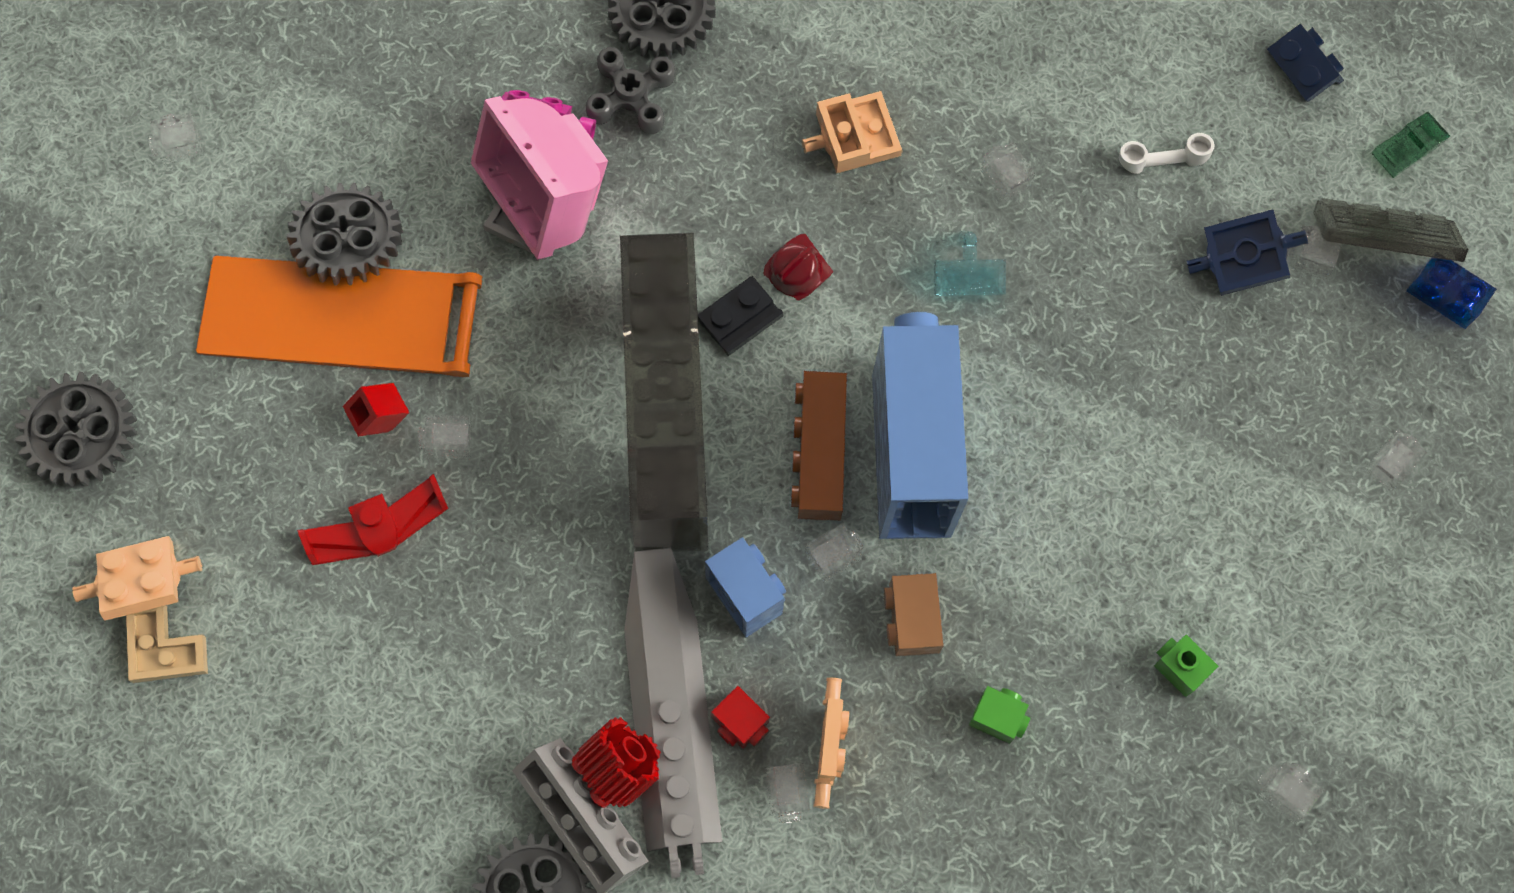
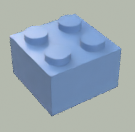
[705,537,786,637]

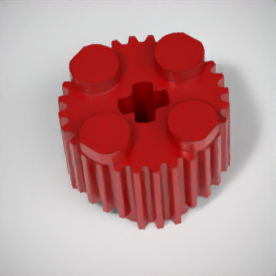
[572,717,661,808]

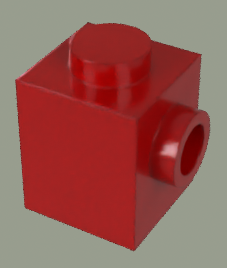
[342,383,410,437]
[711,686,770,749]

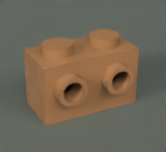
[884,573,944,656]

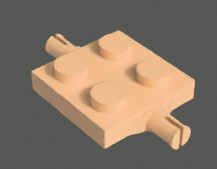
[72,536,202,621]
[813,678,849,809]

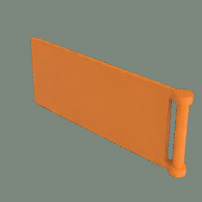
[196,256,483,377]

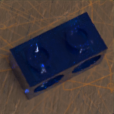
[1406,250,1497,329]

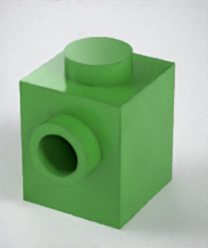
[1154,634,1219,697]
[969,686,1030,744]

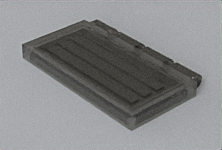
[1314,198,1468,262]

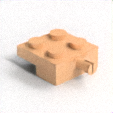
[802,91,902,174]

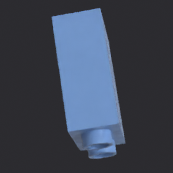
[872,312,968,539]

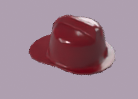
[763,234,834,301]

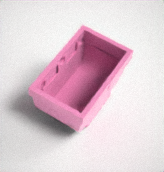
[471,96,608,260]

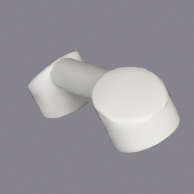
[1119,133,1214,174]

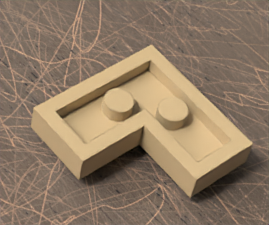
[126,605,208,683]

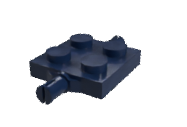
[1186,209,1308,296]

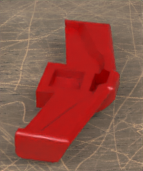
[297,474,449,565]

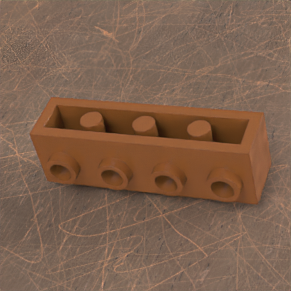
[791,371,847,521]

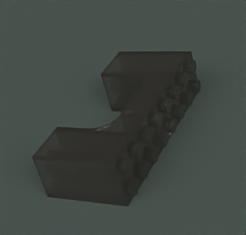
[620,233,708,552]

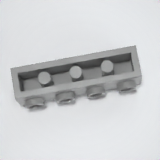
[512,738,649,893]

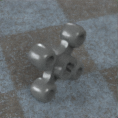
[586,47,675,134]

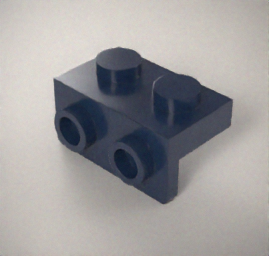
[1267,23,1344,102]

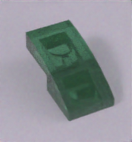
[1371,111,1450,178]

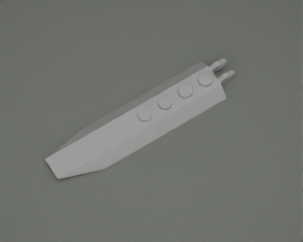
[624,548,722,878]

